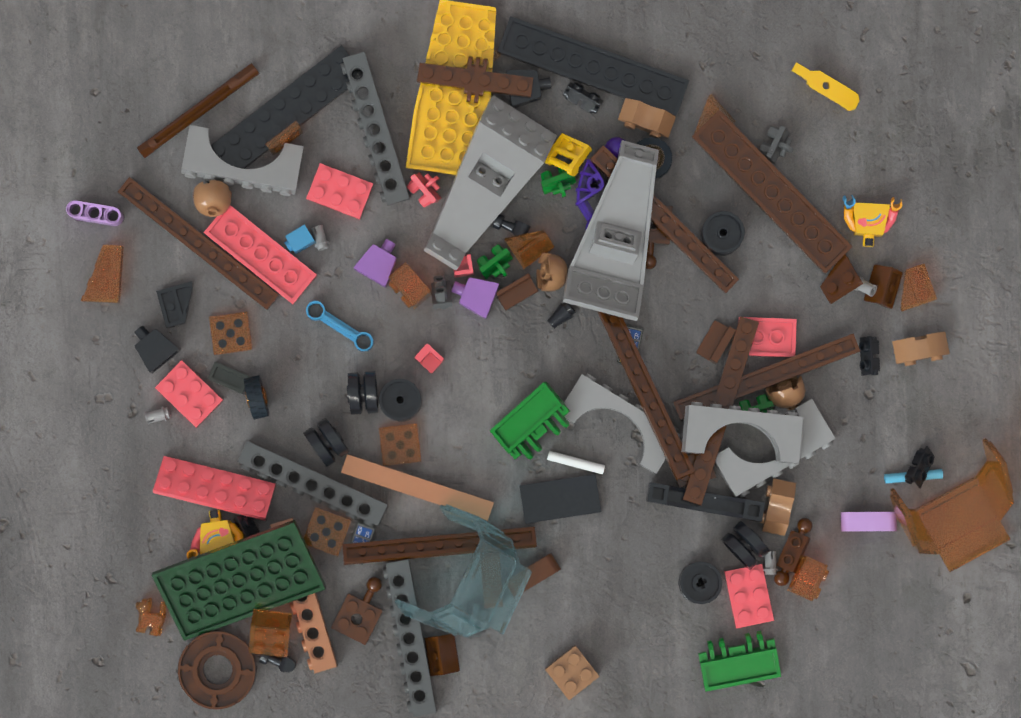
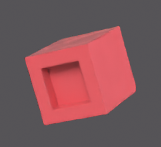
[453,254,474,278]
[414,344,444,373]

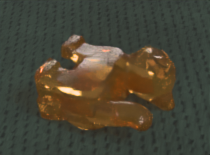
[135,598,166,636]

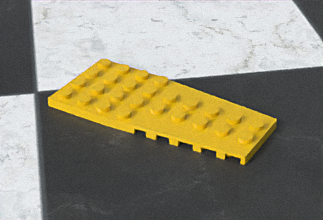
[406,0,496,175]

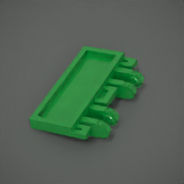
[490,382,570,460]
[698,631,781,692]

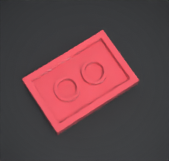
[306,163,374,220]
[738,317,797,358]
[155,360,223,428]
[724,564,774,629]

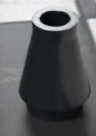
[547,302,576,329]

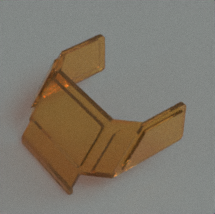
[890,438,1014,572]

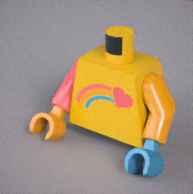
[842,195,902,247]
[187,510,244,559]

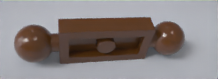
[774,518,813,586]

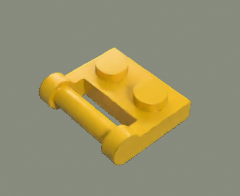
[544,133,592,176]

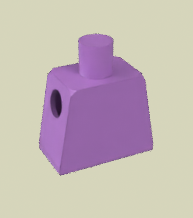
[354,239,397,288]
[451,278,499,319]

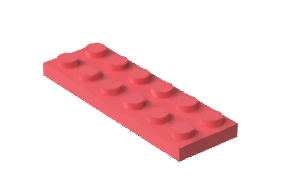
[204,205,317,305]
[153,456,276,521]

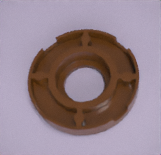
[178,631,256,709]

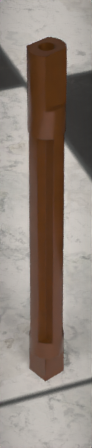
[137,63,259,159]

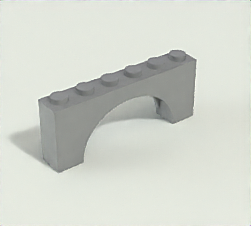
[181,125,304,196]
[564,373,680,474]
[715,399,836,498]
[681,402,803,464]

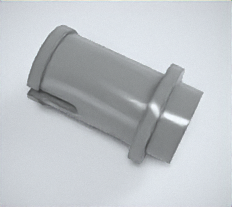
[311,225,329,251]
[854,277,877,297]
[145,406,171,425]
[763,551,778,575]

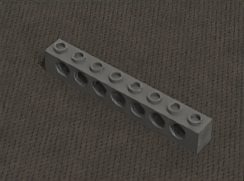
[340,51,409,206]
[238,441,388,527]
[383,559,437,717]

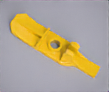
[791,62,860,111]

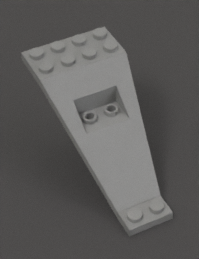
[423,95,557,270]
[563,140,659,321]

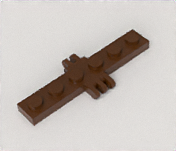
[417,56,533,103]

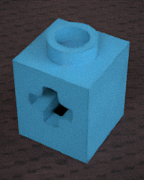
[284,224,316,254]

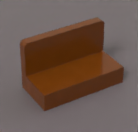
[864,265,903,309]
[496,273,538,311]
[696,320,736,364]
[424,633,460,676]

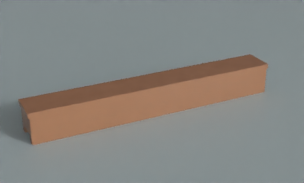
[341,454,494,521]

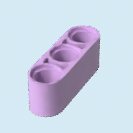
[66,201,124,226]
[841,512,897,532]

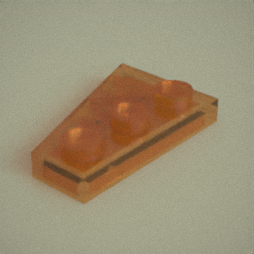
[81,245,124,303]

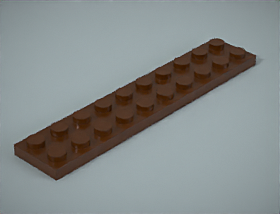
[692,110,853,274]

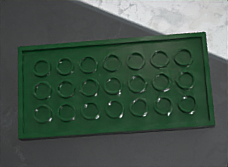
[151,520,326,641]

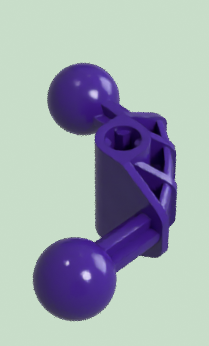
[575,137,625,237]

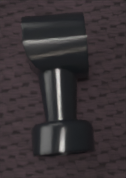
[493,214,530,241]
[259,648,296,673]

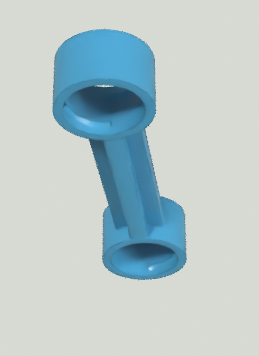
[306,301,374,352]

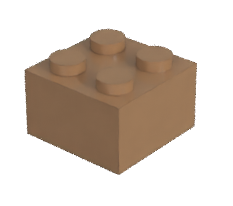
[545,645,600,700]

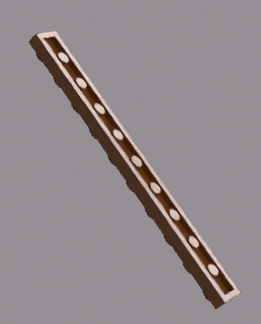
[589,145,739,293]
[118,177,279,310]
[597,311,695,480]
[683,316,759,506]
[673,334,860,421]
[342,527,537,565]

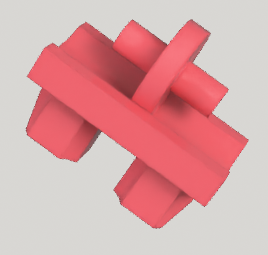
[406,172,442,207]

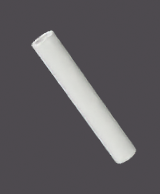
[547,451,605,474]

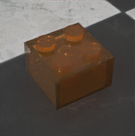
[388,262,432,310]
[787,556,829,601]
[249,609,292,657]

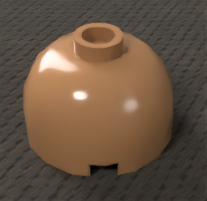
[193,180,232,217]
[536,253,569,292]
[766,376,805,410]

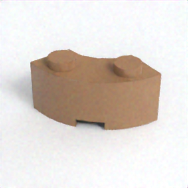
[618,98,676,138]
[892,332,950,366]
[760,478,796,536]

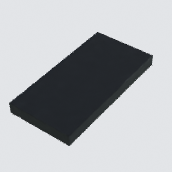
[520,474,601,524]

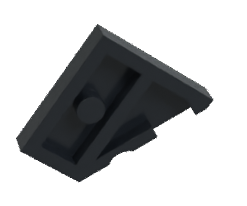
[156,281,193,328]

